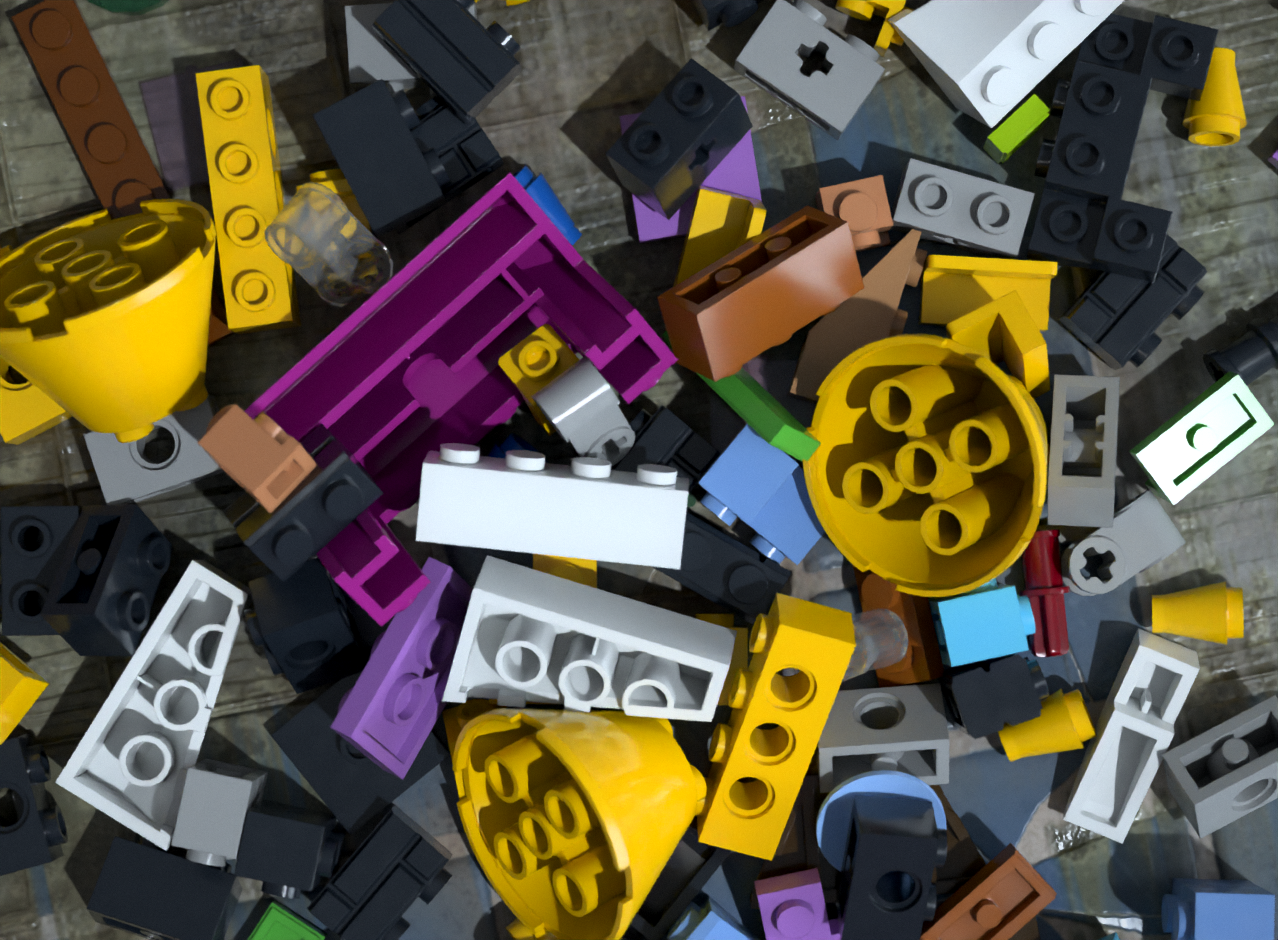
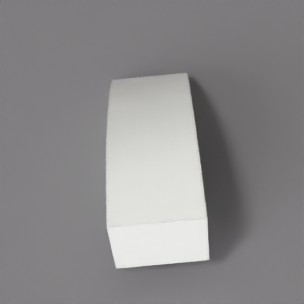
[1063,628,1200,844]

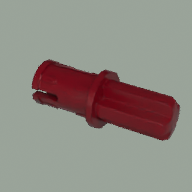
[1019,529,1070,658]

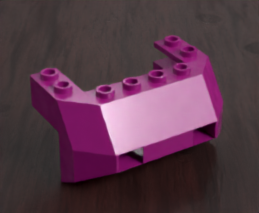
[244,173,678,627]

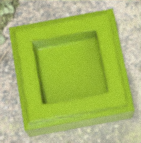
[983,94,1050,164]

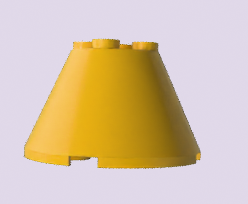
[0,199,216,443]
[803,334,1050,597]
[452,709,707,940]

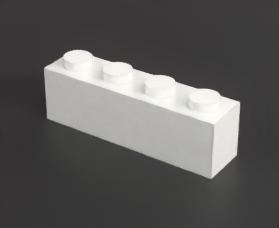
[888,0,1124,128]
[416,443,689,569]
[442,555,737,722]
[55,560,253,851]

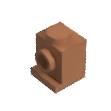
[815,175,893,253]
[197,404,317,514]

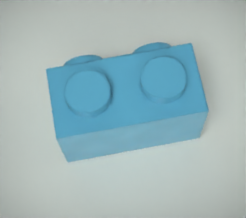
[928,578,1035,667]

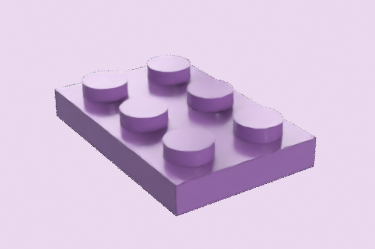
[330,557,473,779]

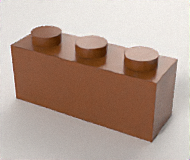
[657,206,864,382]

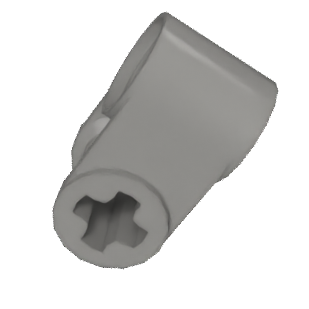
[532,356,635,467]
[1061,489,1186,596]

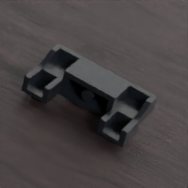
[1027,13,1219,283]

